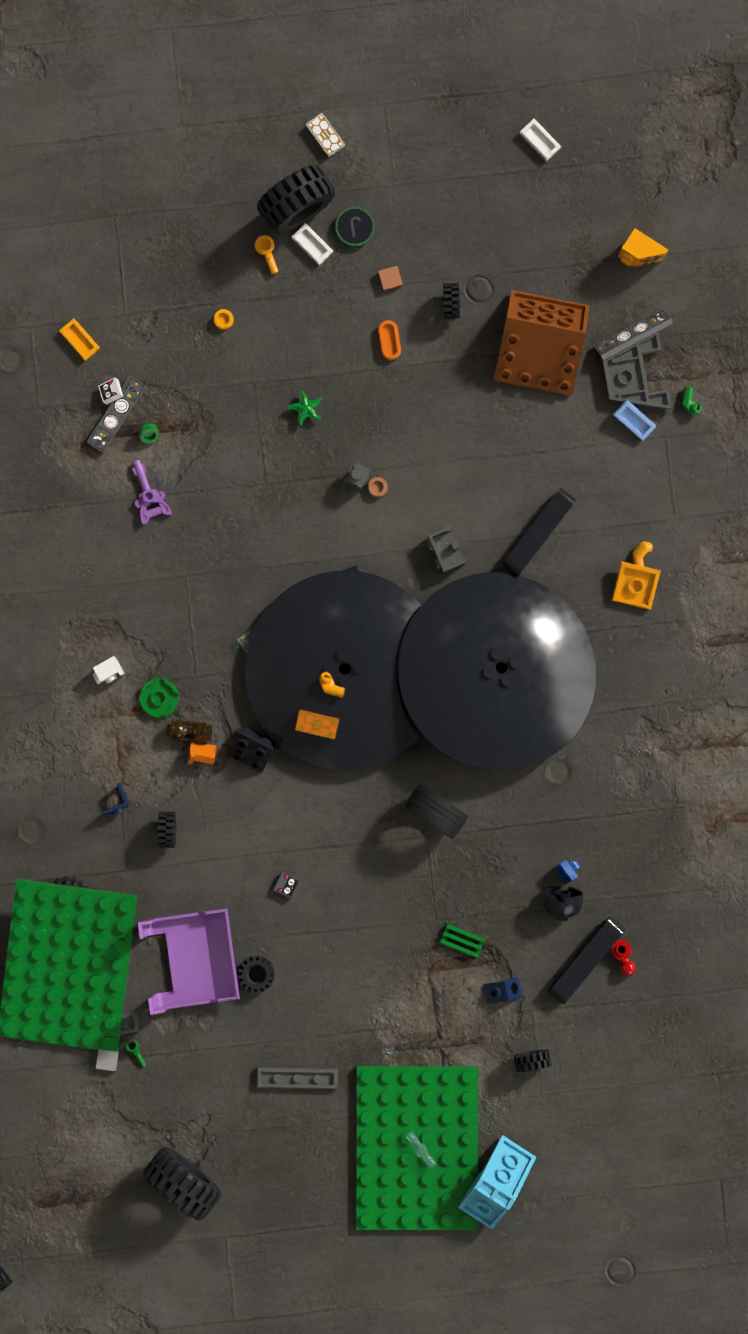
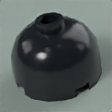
[543,886,583,921]

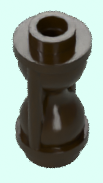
[166,720,212,743]

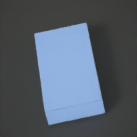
[613,399,656,441]

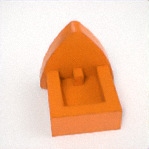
[187,742,217,765]

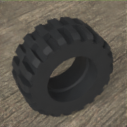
[257,165,335,235]
[143,1147,222,1221]

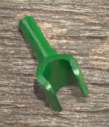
[126,1040,146,1067]

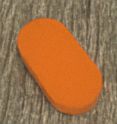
[378,320,401,361]

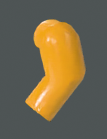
[319,672,345,698]

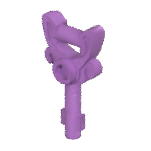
[132,460,172,525]

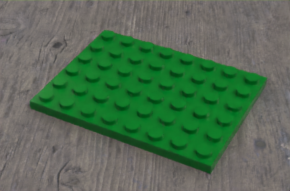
[0,878,138,1052]
[356,1066,478,1230]

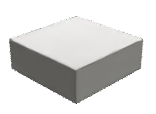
[96,1049,119,1071]

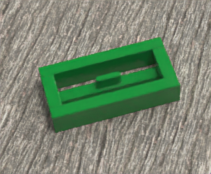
[440,924,485,958]

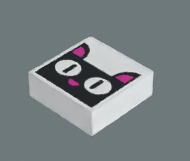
[98,377,123,405]

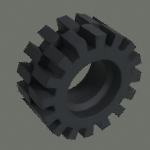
[443,283,460,319]
[158,811,177,848]
[238,956,275,993]
[513,1049,552,1072]

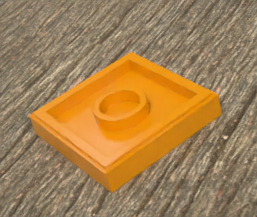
[612,561,661,610]

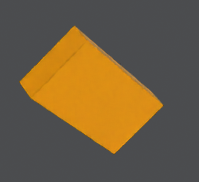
[59,318,100,362]

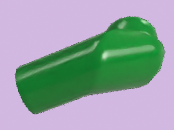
[682,387,702,415]

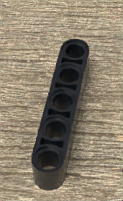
[502,488,577,576]
[547,916,626,1005]

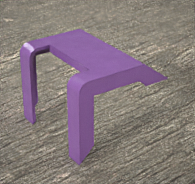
[138,909,240,1015]

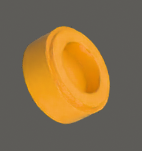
[214,309,234,330]

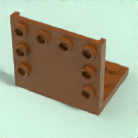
[494,290,589,396]

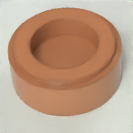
[368,477,388,498]

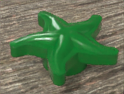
[288,391,322,426]

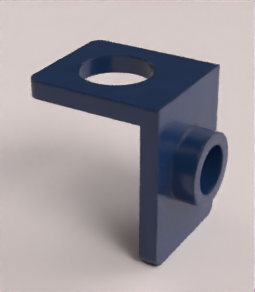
[102,783,130,815]
[484,977,522,1004]

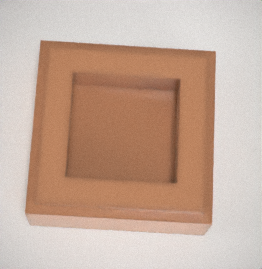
[378,266,403,291]

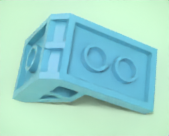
[458,1135,536,1229]

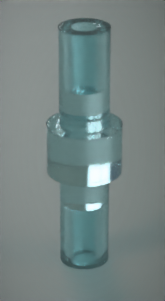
[406,1131,437,1168]

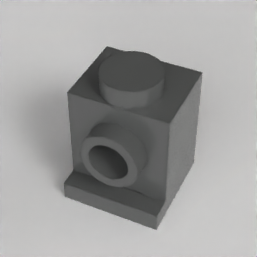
[344,463,371,490]

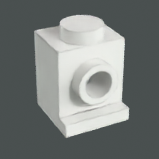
[92,656,125,684]

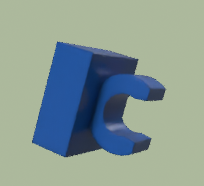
[554,860,580,884]

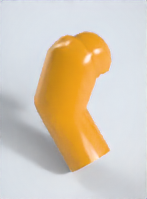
[632,541,653,566]

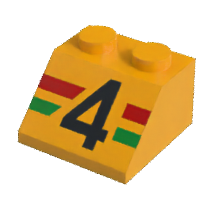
[618,228,668,267]

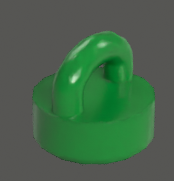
[138,423,159,444]

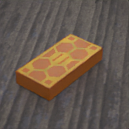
[295,710,339,739]

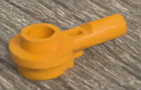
[255,235,279,275]

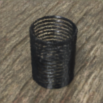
[0,1266,13,1291]

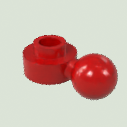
[611,940,636,976]

